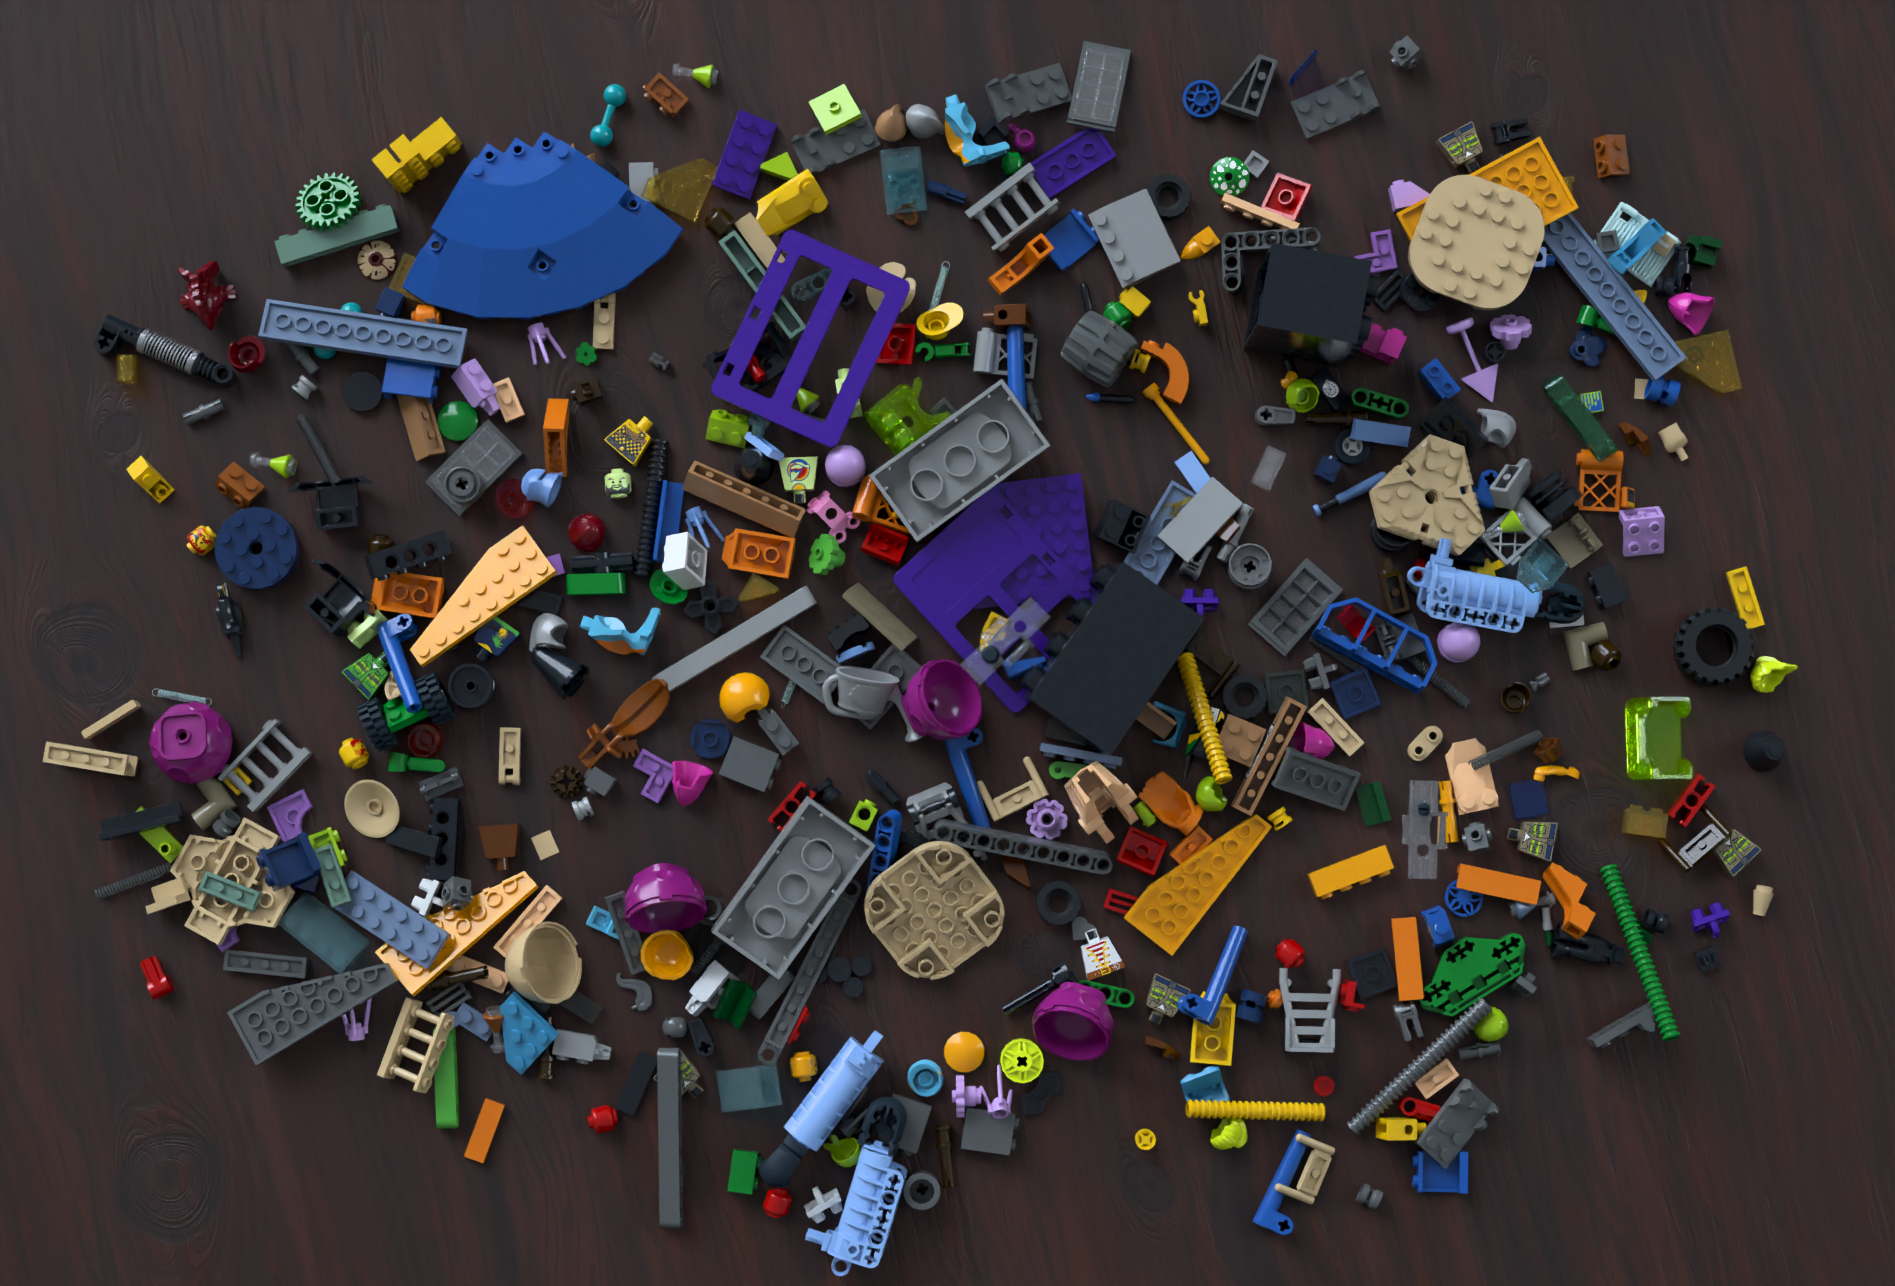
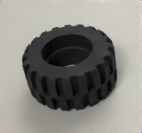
[1672,607,1755,686]

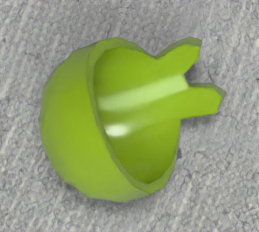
[823,1135,862,1168]

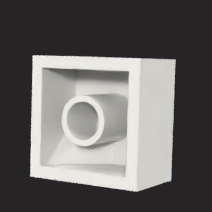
[662,532,708,590]

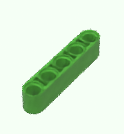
[433,1027,459,1129]

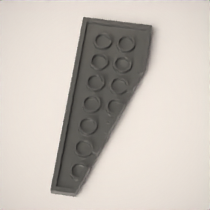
[227,963,399,1066]

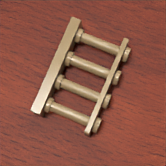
[43,742,139,776]
[377,997,455,1093]

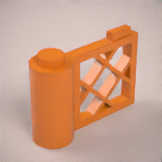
[1574,449,1623,512]
[852,474,910,534]

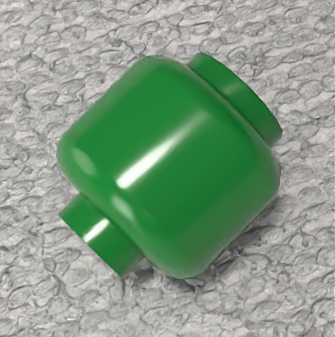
[1103,301,1133,330]

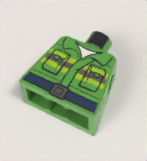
[342,652,390,700]

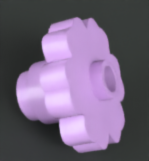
[1490,314,1532,349]
[1026,799,1068,840]
[952,1075,981,1117]

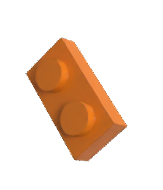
[1169,825,1213,864]

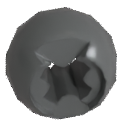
[662,1017,688,1037]

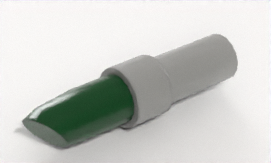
[1542,907,1553,947]

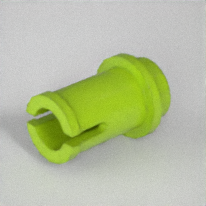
[1132,801,1157,828]

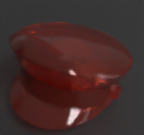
[407,721,444,758]

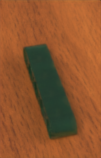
[1542,374,1618,463]

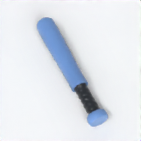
[1312,471,1387,517]

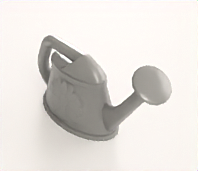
[822,666,923,742]

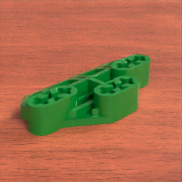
[1417,933,1526,1017]

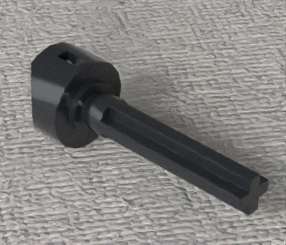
[1002,961,1078,1016]

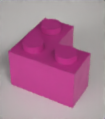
[1359,323,1407,365]

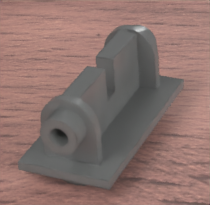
[419,767,464,801]

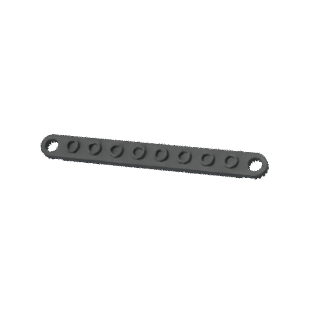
[758,879,861,1065]

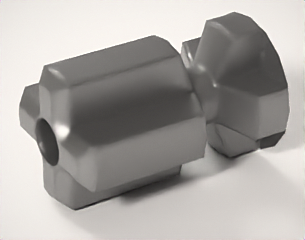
[649,352,671,372]
[1528,672,1551,691]

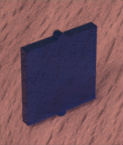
[1289,50,1318,85]
[1509,779,1549,820]

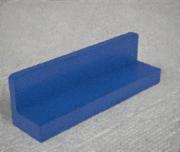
[653,480,685,563]

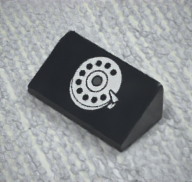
[1310,368,1350,412]

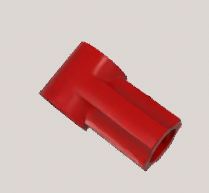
[140,955,174,1000]
[1397,1096,1441,1122]

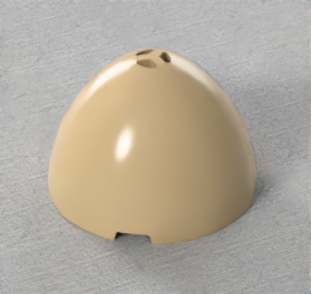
[505,921,582,1004]

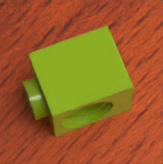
[849,799,878,832]

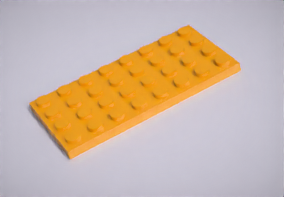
[1396,137,1579,242]

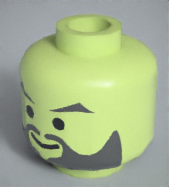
[604,469,632,498]

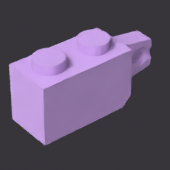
[451,358,500,416]

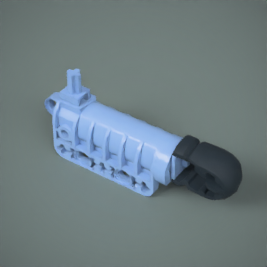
[1407,538,1585,633]
[759,1030,884,1188]
[805,1096,907,1276]

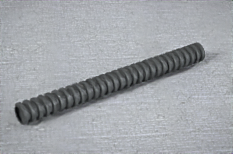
[1347,998,1492,1136]

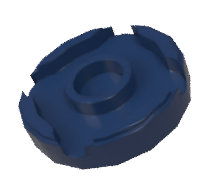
[690,719,731,759]

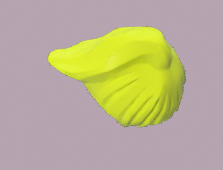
[1750,656,1798,693]
[1210,1117,1248,1150]

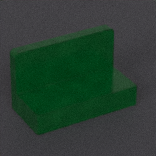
[1355,781,1392,826]
[713,979,757,1028]

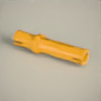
[1438,780,1459,843]

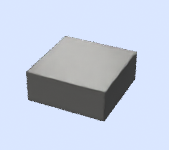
[1244,150,1269,179]

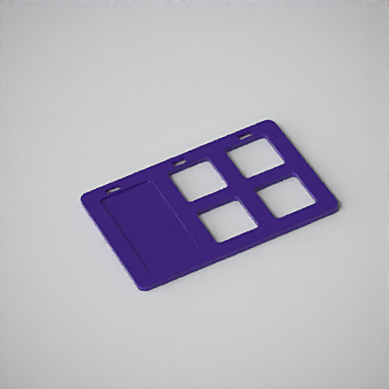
[893,489,1092,712]

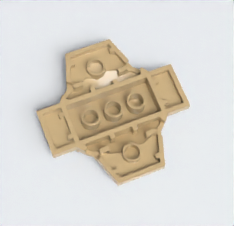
[170,817,295,945]

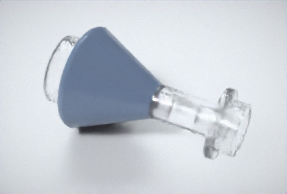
[1508,891,1556,919]

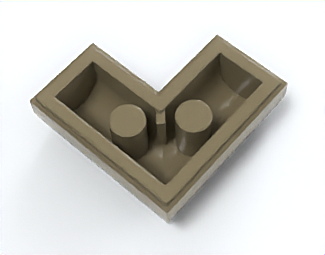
[1562,622,1608,671]
[191,775,237,830]

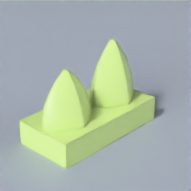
[347,610,388,649]

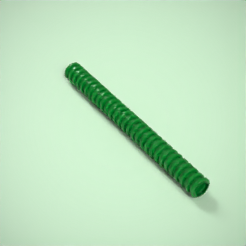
[1600,864,1681,1041]

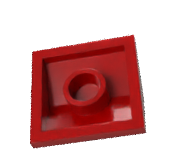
[1261,173,1313,222]
[876,323,917,366]
[1116,826,1168,877]

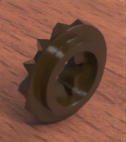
[550,765,583,798]

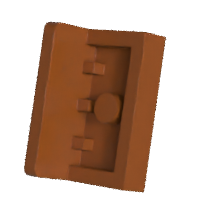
[642,72,690,118]
[1594,134,1630,178]
[215,461,265,509]

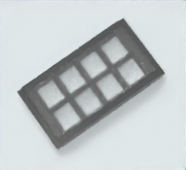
[1067,41,1131,133]
[425,419,523,516]
[1247,557,1343,656]

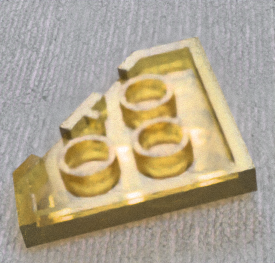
[641,158,718,222]
[1675,330,1742,394]

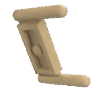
[977,757,1049,822]
[1275,1134,1335,1205]

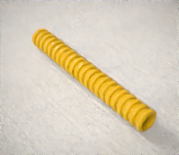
[1176,652,1233,784]
[1186,1099,1326,1121]

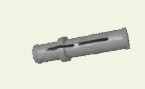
[1216,504,1254,563]

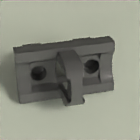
[1302,653,1338,690]

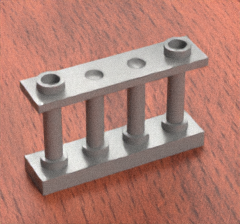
[965,162,1060,252]
[218,719,313,812]

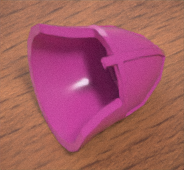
[1668,293,1715,336]
[1289,721,1335,759]
[672,761,713,807]

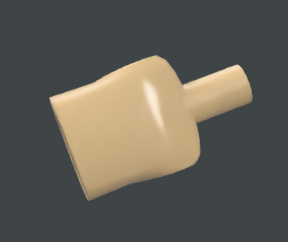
[1658,422,1688,461]

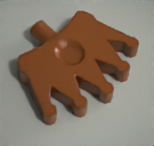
[615,737,640,759]

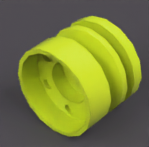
[1000,1038,1044,1083]

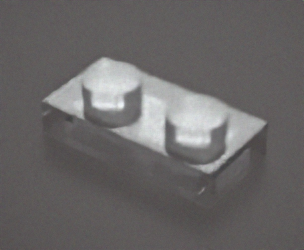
[1251,445,1286,491]

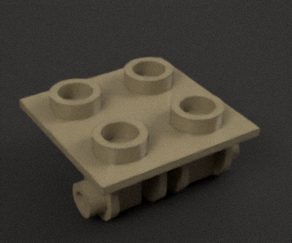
[1547,513,1603,569]

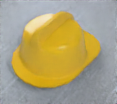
[916,303,964,340]

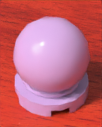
[825,444,866,487]
[1436,622,1481,663]

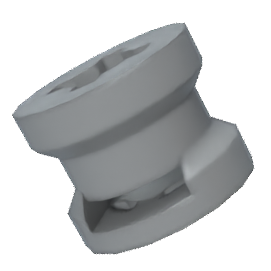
[291,375,317,400]
[572,797,594,821]

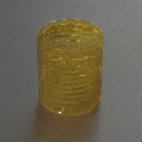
[116,355,138,384]

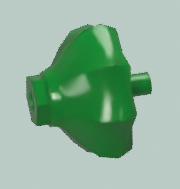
[1001,152,1024,175]

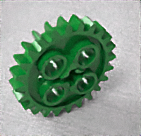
[295,172,362,232]

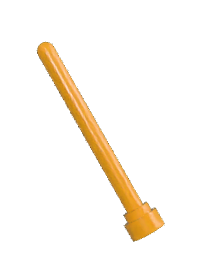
[1142,382,1210,464]

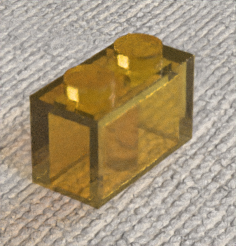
[1621,805,1669,838]

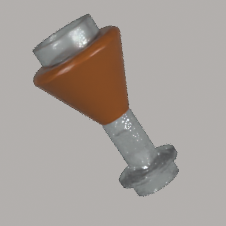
[483,1005,505,1053]

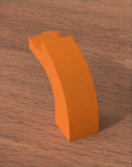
[987,233,1054,296]
[1140,340,1189,406]

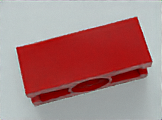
[1665,774,1716,827]
[767,781,817,831]

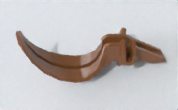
[578,678,670,769]

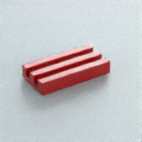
[1103,888,1139,915]

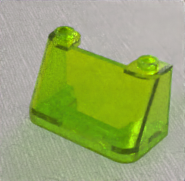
[1625,697,1693,780]

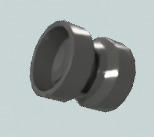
[212,809,241,838]
[1356,1183,1383,1210]

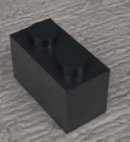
[1585,562,1628,610]

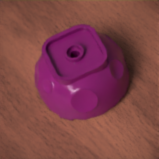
[901,659,983,740]
[149,702,233,784]
[625,863,707,934]
[1032,982,1114,1061]

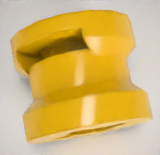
[1129,349,1151,373]
[1267,806,1293,831]
[1135,1128,1156,1150]

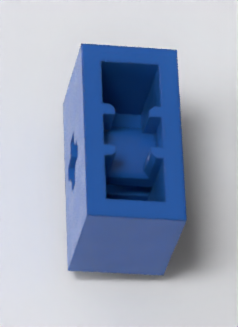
[1417,358,1461,402]

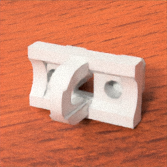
[411,878,443,916]
[804,1186,843,1223]

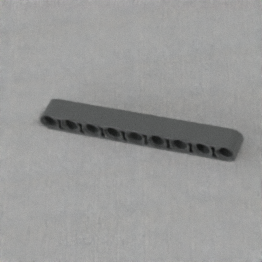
[934,819,1113,874]
[657,1048,683,1229]

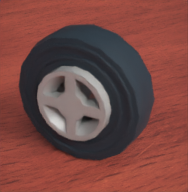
[1333,429,1370,465]

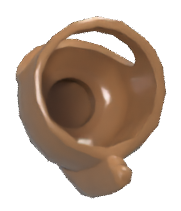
[875,104,908,142]

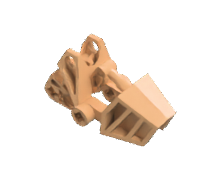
[1064,760,1139,844]

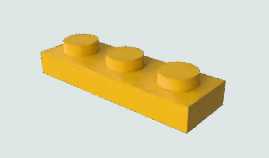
[1726,566,1765,629]

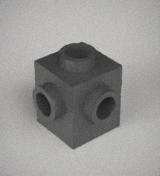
[1389,35,1425,71]
[1462,822,1493,856]
[441,876,473,911]

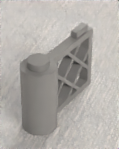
[973,328,1038,379]
[1479,497,1552,567]

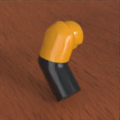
[1281,358,1298,389]

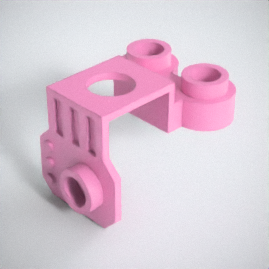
[806,490,860,544]

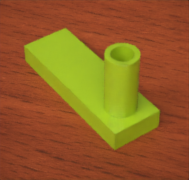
[136,806,183,863]

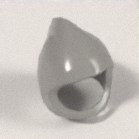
[906,104,945,139]
[1477,409,1517,448]
[529,613,568,653]

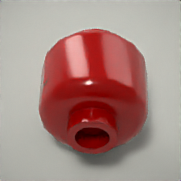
[1275,939,1306,969]
[587,1105,618,1134]
[763,1187,792,1219]

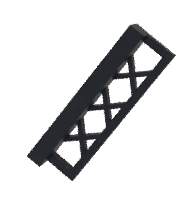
[98,801,185,841]

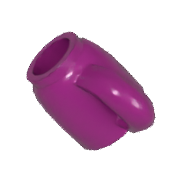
[1008,123,1036,154]

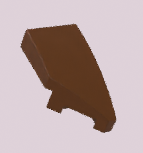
[1618,422,1652,456]
[1001,848,1031,889]
[1144,1035,1180,1060]

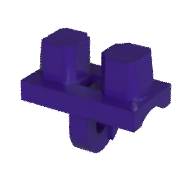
[1181,589,1218,617]
[1691,902,1730,938]

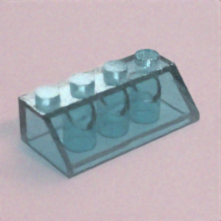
[278,891,370,974]

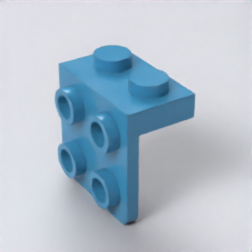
[1180,1066,1231,1102]

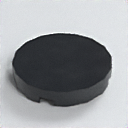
[342,372,383,412]

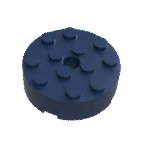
[215,507,301,590]

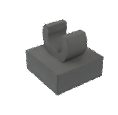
[1509,972,1537,999]

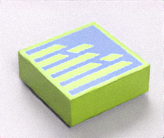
[1580,391,1604,415]

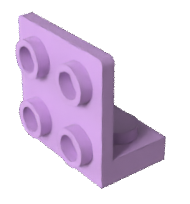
[1619,506,1665,557]

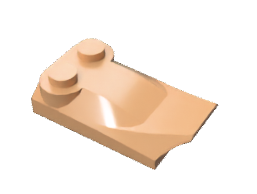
[1445,738,1499,815]

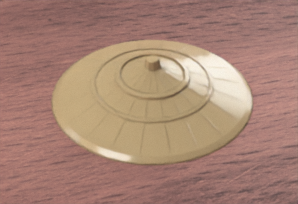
[344,780,400,838]

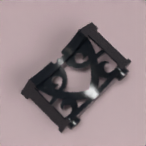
[702,321,793,406]

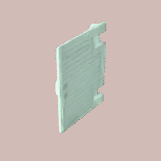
[1594,202,1681,287]

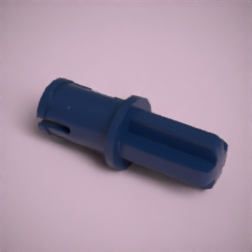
[926,180,967,204]

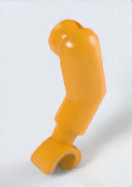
[1533,765,1580,782]

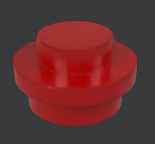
[1313,1076,1334,1096]

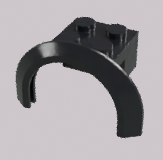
[288,476,372,530]
[304,559,376,637]

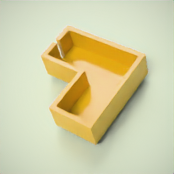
[372,117,462,194]

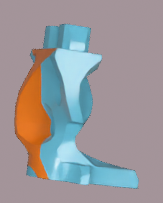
[580,608,661,655]

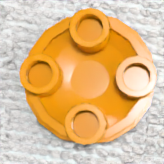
[944,1032,984,1072]

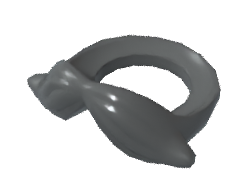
[700,895,722,927]

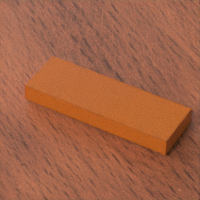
[464,1098,505,1163]

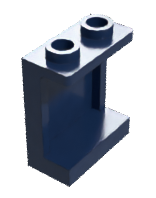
[256,832,322,892]

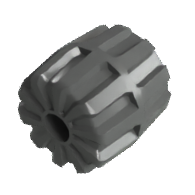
[1061,311,1138,387]

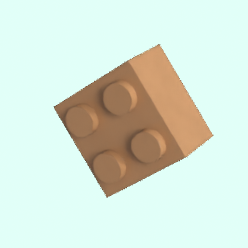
[1219,714,1267,768]

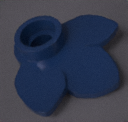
[1569,327,1607,367]

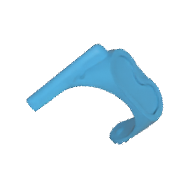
[1151,701,1187,748]

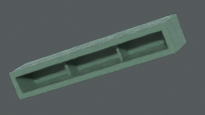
[274,204,400,267]
[718,230,806,343]

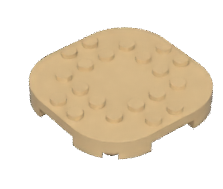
[1408,175,1544,310]
[864,841,1005,980]

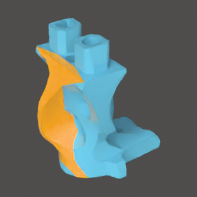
[945,94,1010,167]

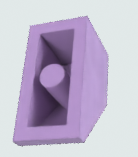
[1388,180,1430,213]

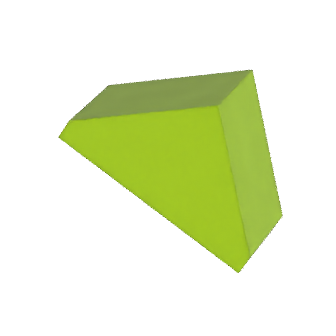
[760,152,798,181]

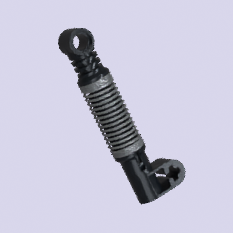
[93,315,236,388]

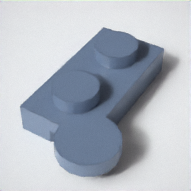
[448,1002,493,1042]

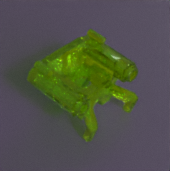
[864,378,951,455]

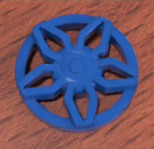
[1182,80,1220,118]
[1444,880,1483,917]

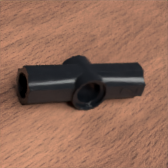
[571,552,634,574]

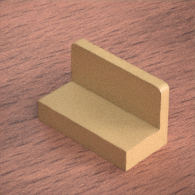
[145,877,191,914]

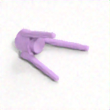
[527,322,566,365]
[342,998,372,1041]
[979,1065,1013,1119]

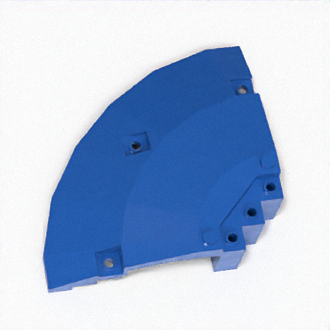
[402,132,684,320]

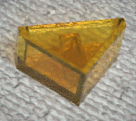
[739,573,780,603]

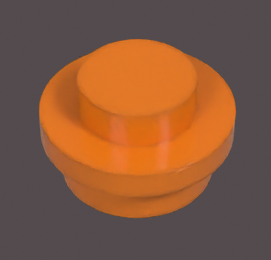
[1267,989,1283,1009]

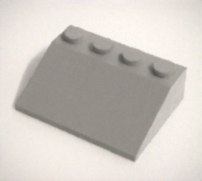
[1088,189,1181,289]

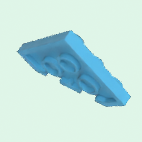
[500,991,559,1075]

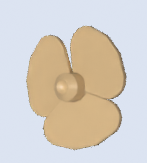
[866,262,916,312]

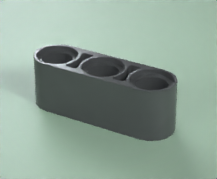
[748,968,796,1021]

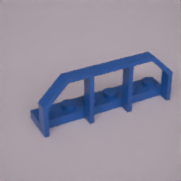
[1311,597,1438,695]

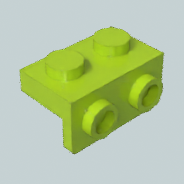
[705,409,752,448]
[308,827,348,868]

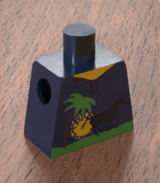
[474,616,522,662]

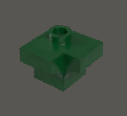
[1685,234,1723,269]

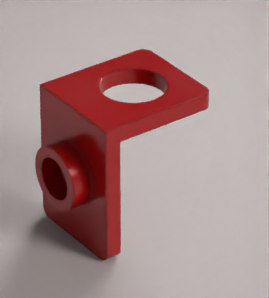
[1337,605,1376,642]

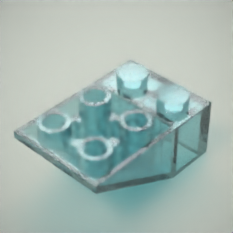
[880,146,927,215]
[716,1062,783,1112]

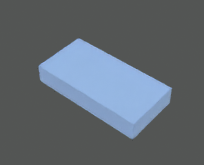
[744,432,785,461]
[1174,451,1211,494]

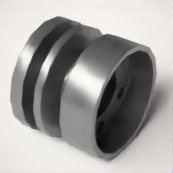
[1228,543,1272,590]

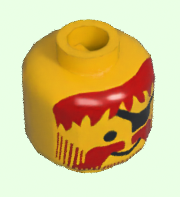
[187,525,217,556]
[339,738,369,769]

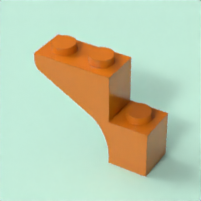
[1542,862,1596,940]

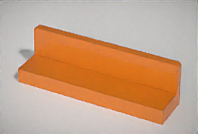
[1456,864,1541,905]
[1391,917,1424,1001]

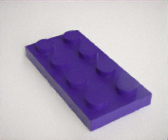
[711,110,777,200]
[1031,128,1117,199]

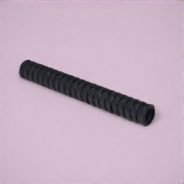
[633,439,670,578]

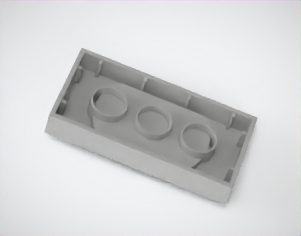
[869,379,1051,542]
[711,796,876,980]

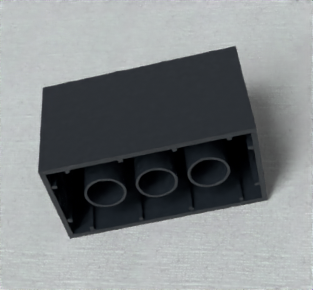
[1243,243,1380,368]
[1019,562,1205,755]

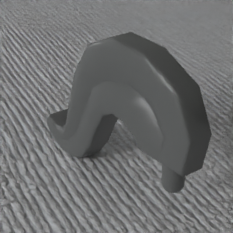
[616,973,653,1011]

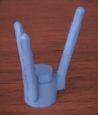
[685,506,725,548]

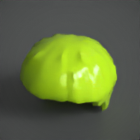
[1286,378,1320,413]
[1195,776,1227,811]
[1473,1006,1509,1042]

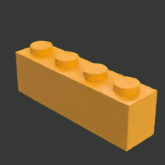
[1307,845,1394,899]

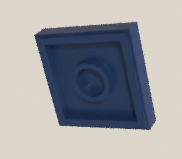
[1329,667,1382,720]

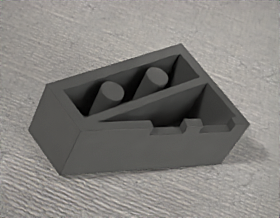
[1218,54,1278,122]

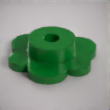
[576,342,597,366]

